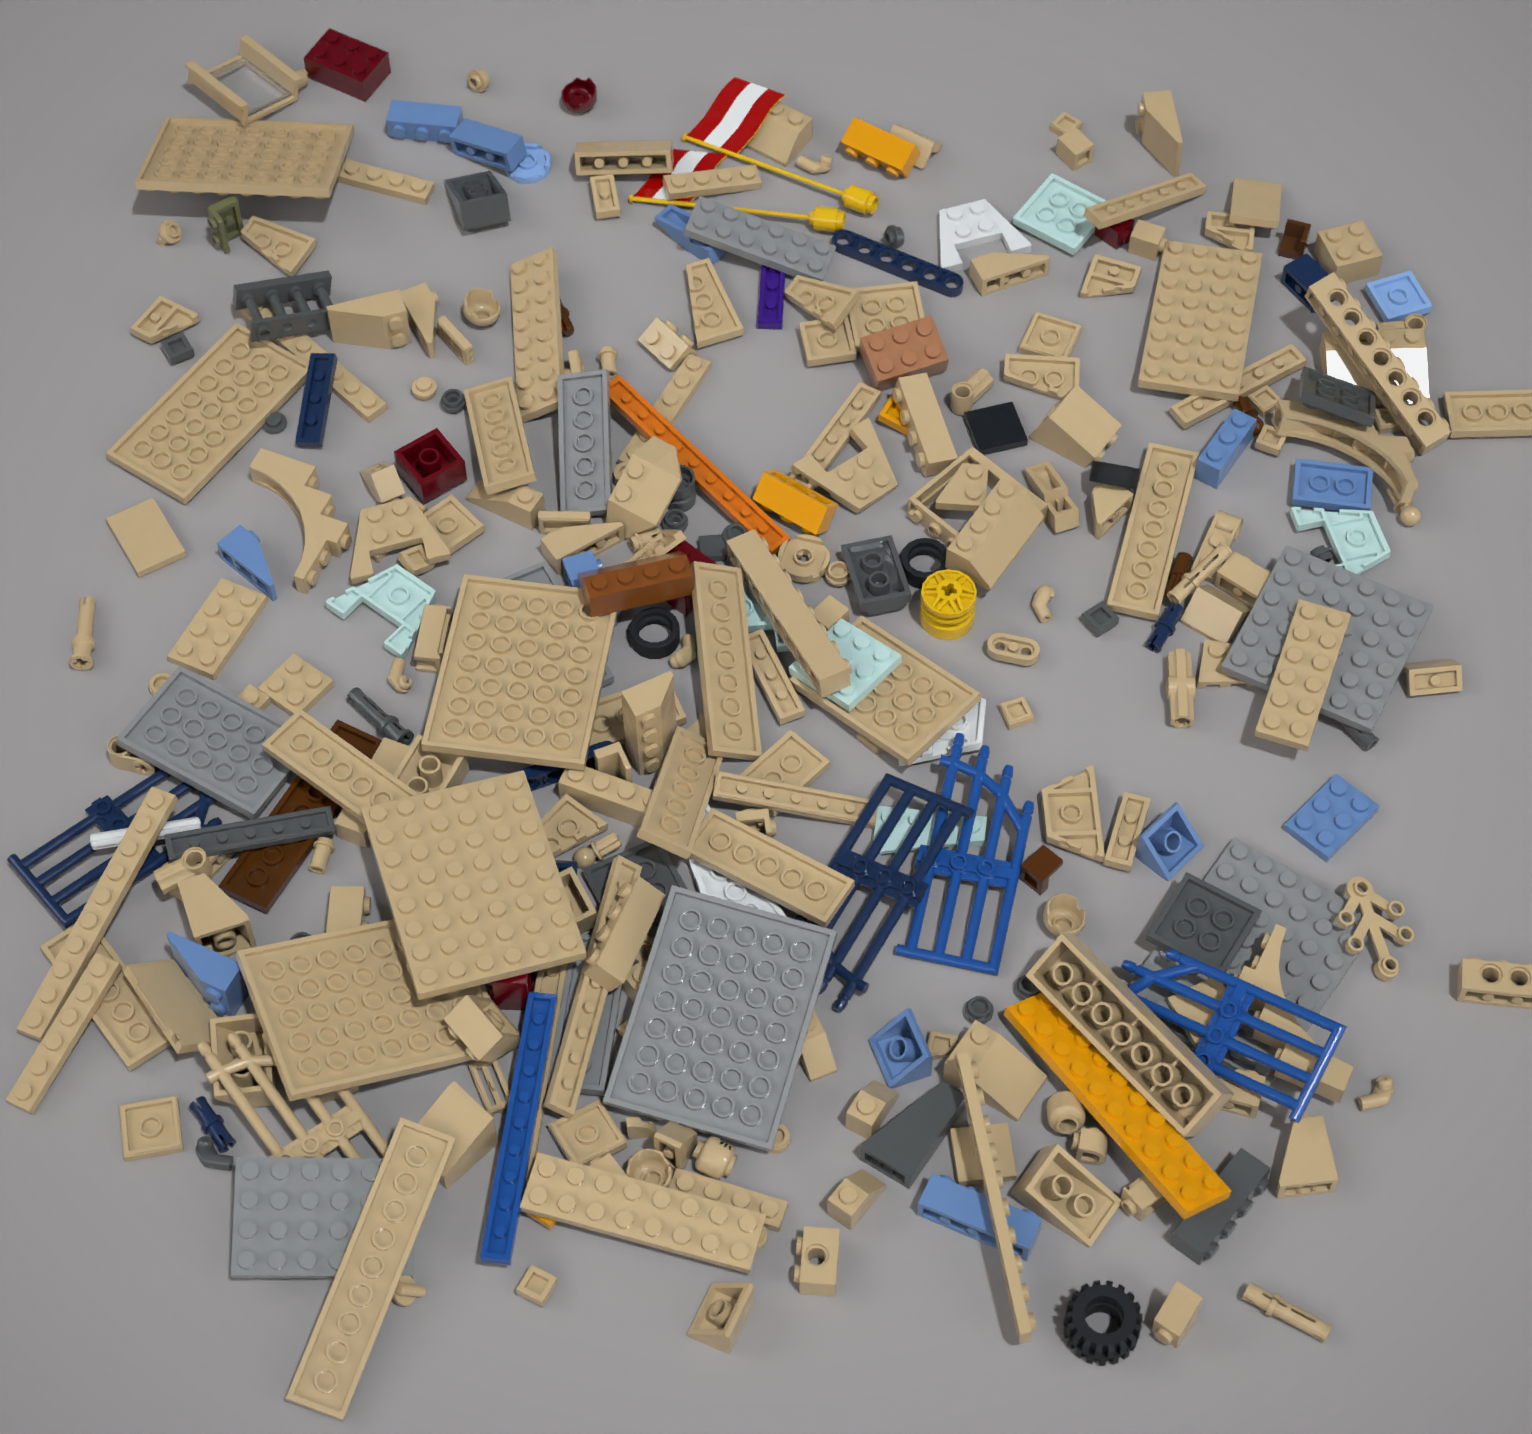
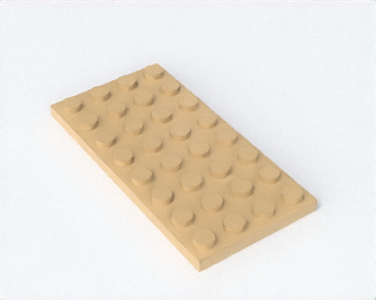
[1138,240,1263,402]
[106,322,309,505]

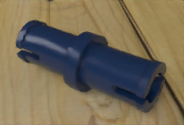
[1145,602,1185,653]
[189,1096,236,1153]

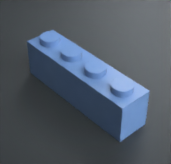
[917,1173,1042,1261]

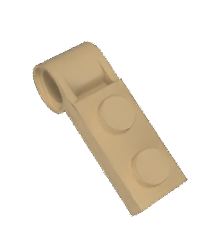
[1190,510,1243,584]

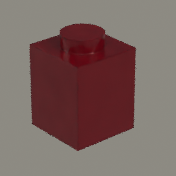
[1094,219,1134,250]

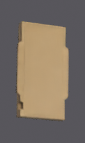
[123,959,218,1054]

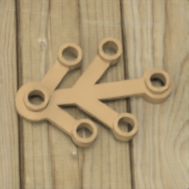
[1335,877,1414,981]

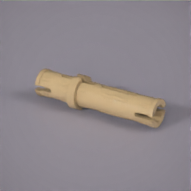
[1167,542,1232,605]
[1242,1282,1333,1343]

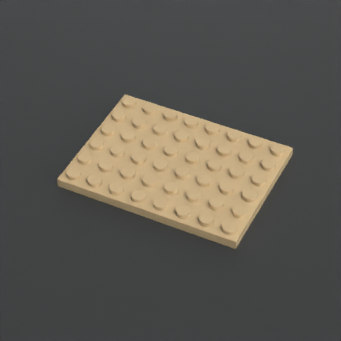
[135,117,354,199]
[421,574,618,771]
[361,770,587,1000]
[236,919,490,1101]

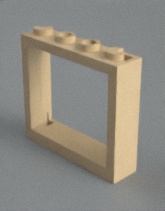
[908,446,1048,547]

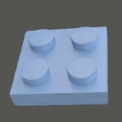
[1365,270,1433,322]

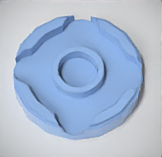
[505,143,552,184]

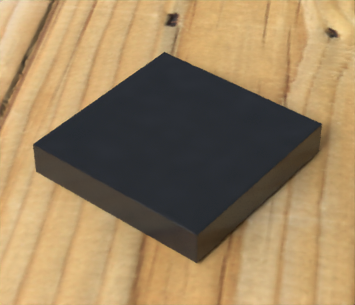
[964,401,1028,455]

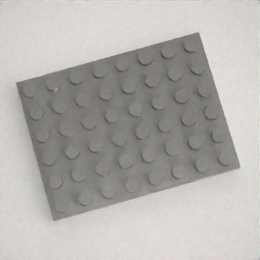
[1129,837,1370,1087]
[603,885,837,1152]

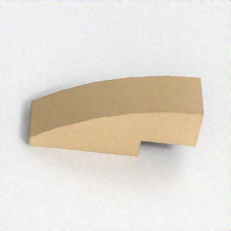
[1025,461,1080,533]

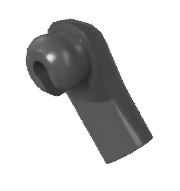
[196,1136,234,1171]

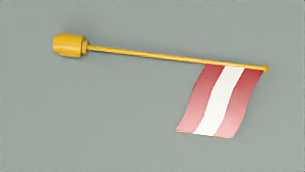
[682,77,879,215]
[628,149,846,232]

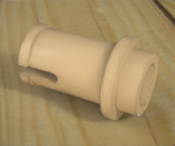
[598,346,618,380]
[629,527,661,552]
[308,837,335,874]

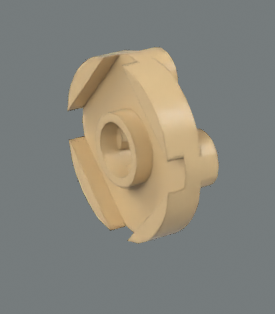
[778,534,830,584]

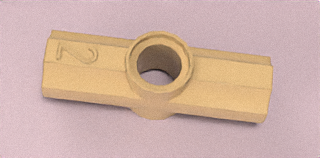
[1166,648,1196,729]

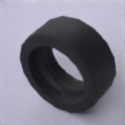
[1089,461,1140,489]
[900,538,947,589]
[630,607,680,659]

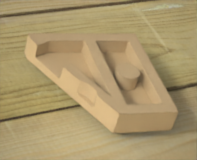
[1080,254,1142,299]
[935,463,988,512]

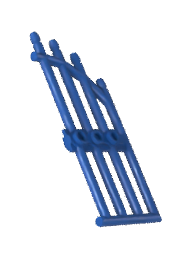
[895,733,1034,976]
[1121,949,1347,1123]

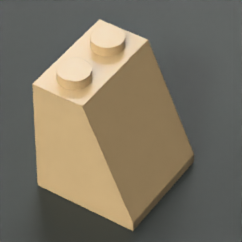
[1029,384,1122,468]
[177,873,257,957]
[417,1081,499,1190]

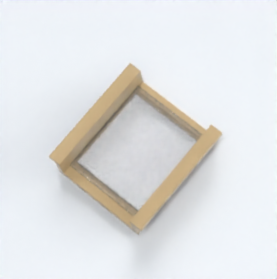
[185,35,303,126]

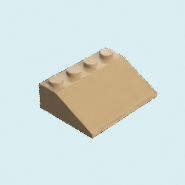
[1319,328,1429,408]

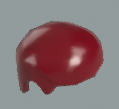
[562,77,597,113]

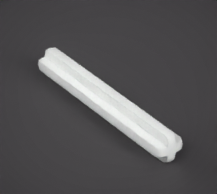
[90,817,201,850]

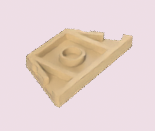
[1041,766,1105,862]

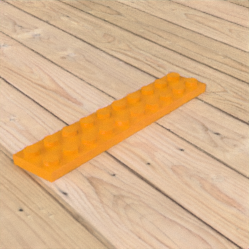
[1004,992,1232,1220]

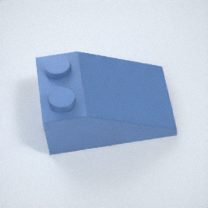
[166,931,249,1016]

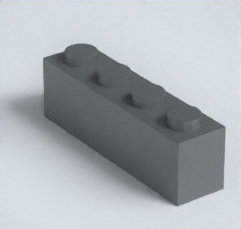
[1170,1148,1270,1266]

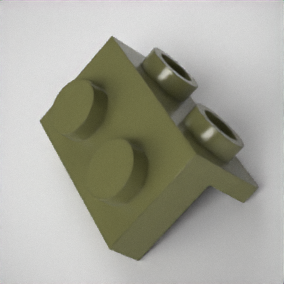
[207,195,243,254]

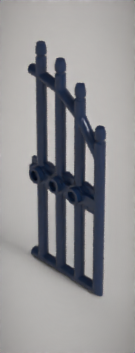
[7,769,222,929]
[796,773,974,1012]

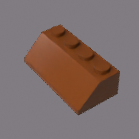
[577,551,694,617]

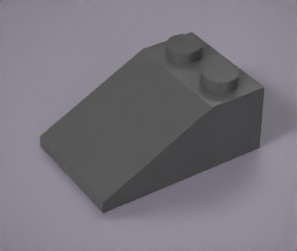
[444,170,511,231]

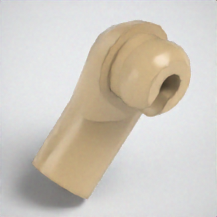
[796,154,833,174]
[1032,585,1055,623]
[670,634,696,668]
[387,657,412,693]
[1358,1075,1394,1111]

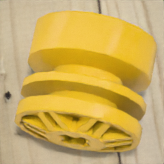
[920,569,977,641]

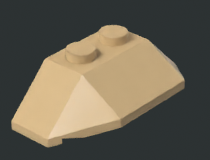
[606,436,682,539]

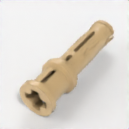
[69,596,97,671]

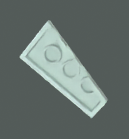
[873,806,987,857]

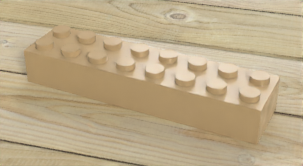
[1026,933,1234,1137]

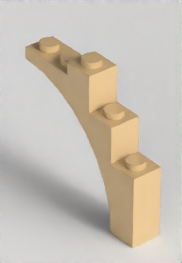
[1272,400,1418,503]
[249,448,352,594]
[1234,924,1354,1103]

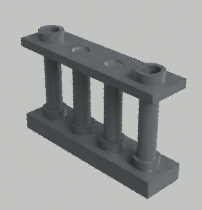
[233,270,333,342]

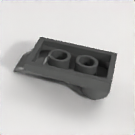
[841,535,911,615]

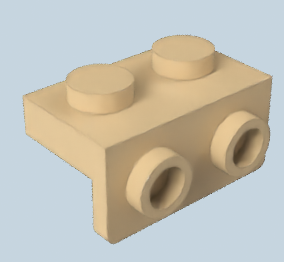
[638,317,698,372]

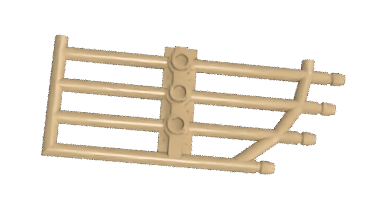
[197,1032,389,1158]

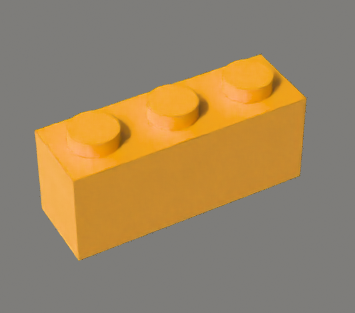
[841,117,920,178]
[752,469,839,536]

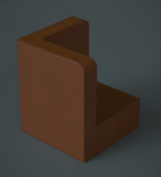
[1278,219,1311,260]
[1020,845,1063,896]

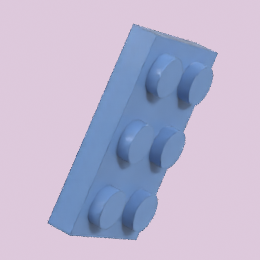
[1291,458,1373,511]
[1283,774,1379,863]

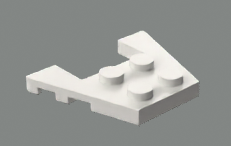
[939,199,1032,272]
[899,698,986,766]

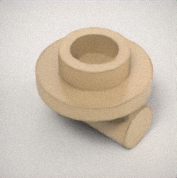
[156,219,182,246]
[393,1275,426,1306]

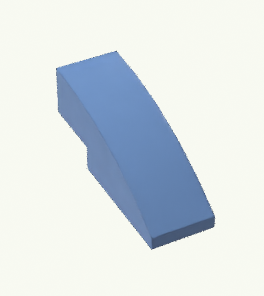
[654,204,727,265]

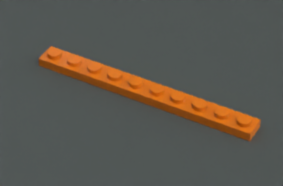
[609,375,791,555]

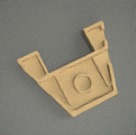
[791,418,898,514]
[350,497,452,584]

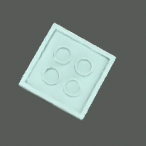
[1012,173,1106,255]
[788,618,902,712]

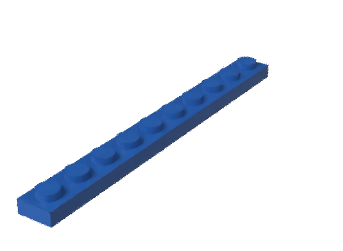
[480,992,558,1265]

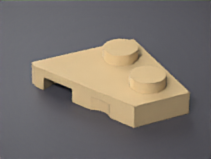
[1205,211,1255,252]
[130,295,200,344]

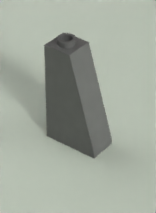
[859,1082,965,1189]

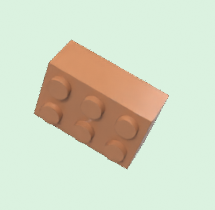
[859,315,949,391]

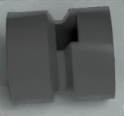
[667,465,696,512]

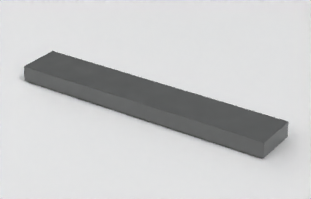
[164,806,336,864]

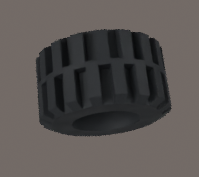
[1063,1280,1142,1366]

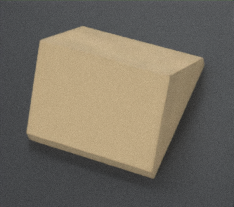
[1180,585,1251,643]
[686,1282,754,1354]

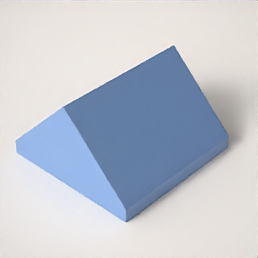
[1135,803,1204,881]
[868,1008,933,1089]

